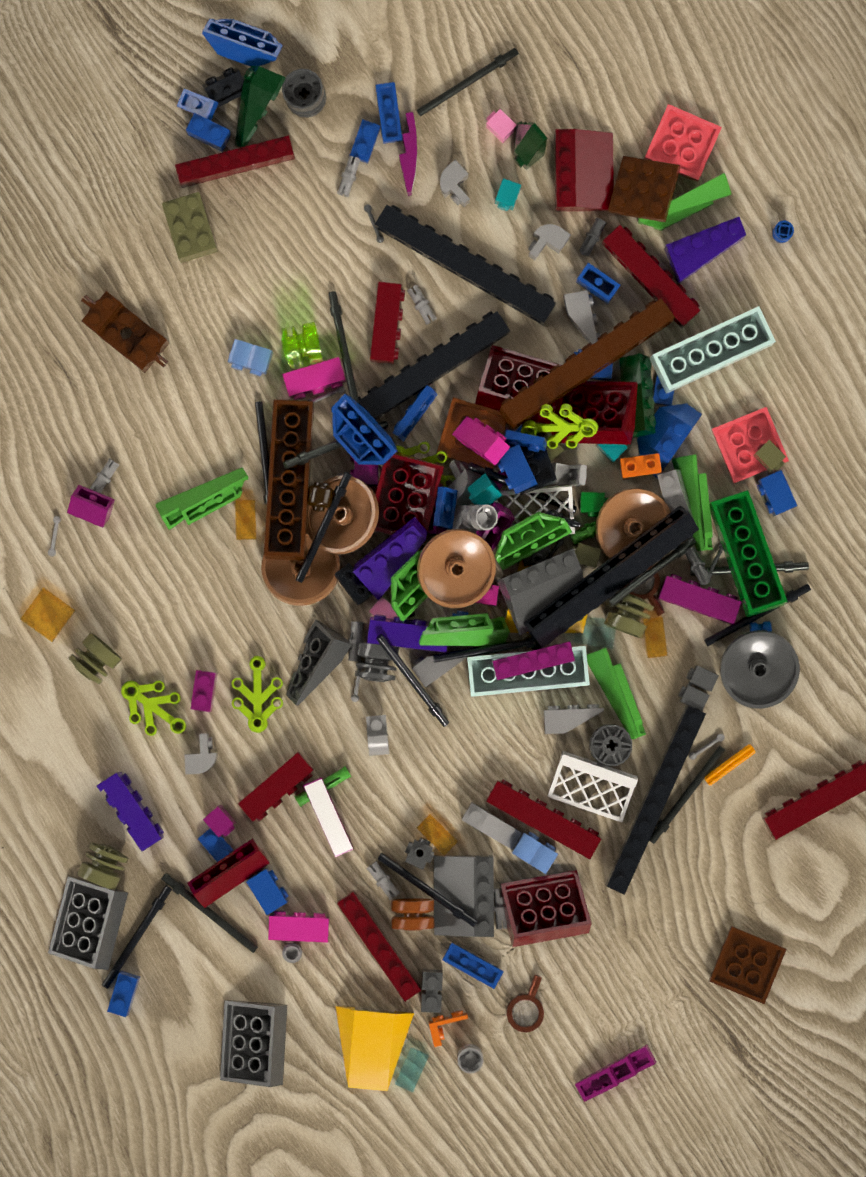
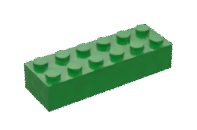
[710,490,787,617]

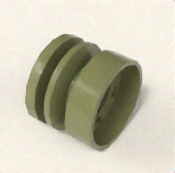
[603,592,654,638]
[68,632,122,684]
[77,842,129,890]

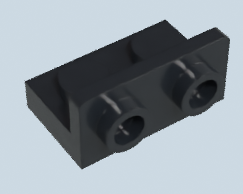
[202,67,244,108]
[334,563,373,605]

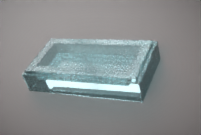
[574,624,616,649]
[395,1047,429,1092]

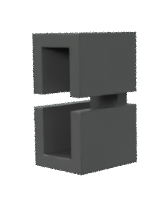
[678,666,719,711]
[421,969,443,1013]

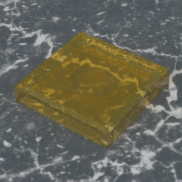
[20,587,76,642]

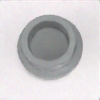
[282,943,302,963]

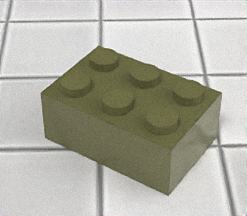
[162,192,218,263]

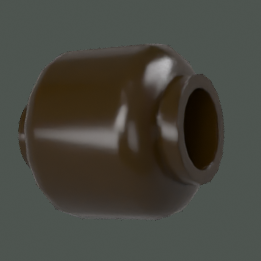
[307,482,334,512]

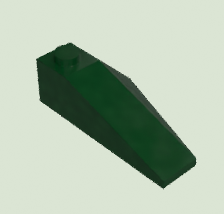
[235,66,286,148]
[514,121,548,170]

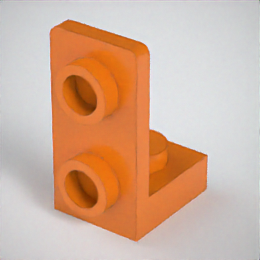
[620,453,662,480]
[429,1010,468,1047]

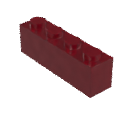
[370,282,405,364]
[238,752,314,822]
[187,838,270,908]

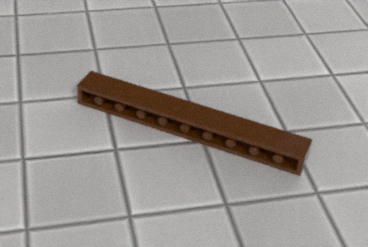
[499,299,675,430]

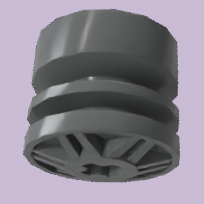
[282,68,327,118]
[355,642,399,682]
[589,724,632,766]

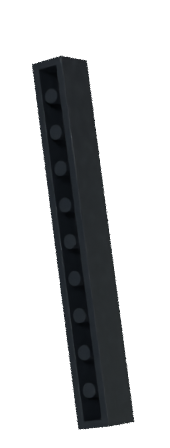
[375,204,556,326]
[332,311,510,420]
[524,506,699,648]
[605,705,706,895]

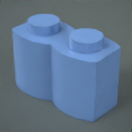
[228,339,273,377]
[511,832,558,874]

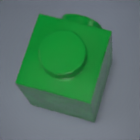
[579,492,608,517]

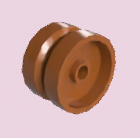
[391,898,435,931]

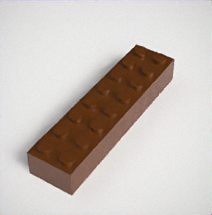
[264,400,314,561]

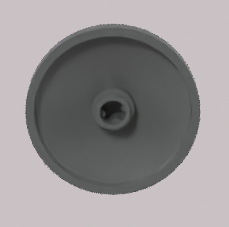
[720,630,800,709]

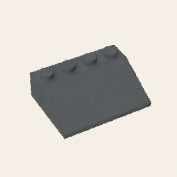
[497,549,584,635]
[434,855,494,937]
[48,876,128,970]
[220,1000,287,1087]

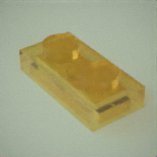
[235,500,257,540]
[643,617,668,658]
[416,814,458,856]

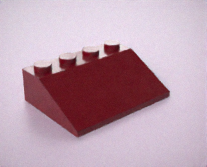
[554,129,614,212]
[475,345,561,424]
[551,381,638,445]
[374,452,444,543]
[500,870,592,947]

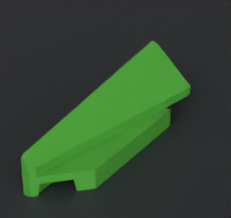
[637,173,732,231]
[672,454,713,551]
[155,468,249,530]
[419,613,510,646]
[587,648,646,739]

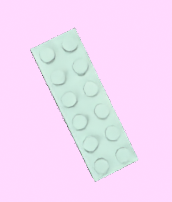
[650,306,776,394]
[467,646,590,697]

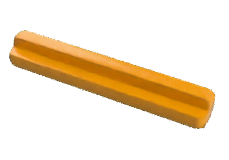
[704,744,756,785]

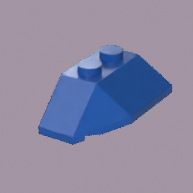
[202,19,283,66]
[331,394,397,465]
[637,403,702,479]

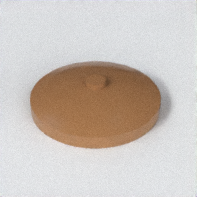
[307,475,379,554]
[595,488,671,559]
[417,529,496,608]
[261,533,341,606]

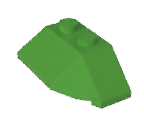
[495,512,572,570]
[391,550,428,621]

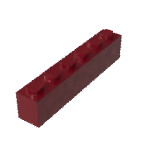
[175,135,295,188]
[602,225,701,329]
[762,760,866,840]
[486,779,601,859]
[337,890,421,1002]

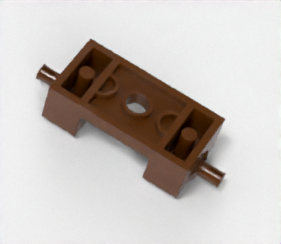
[81,291,169,373]

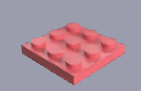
[644,104,722,182]
[711,407,789,484]

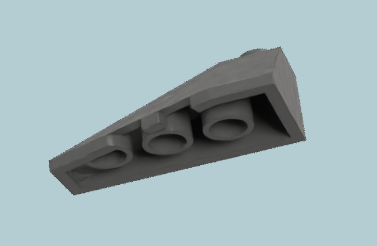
[286,620,352,706]

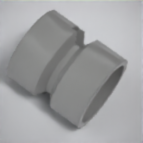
[461,505,498,530]
[457,1044,483,1074]

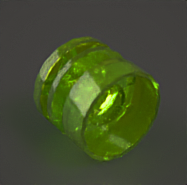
[281,321,323,369]

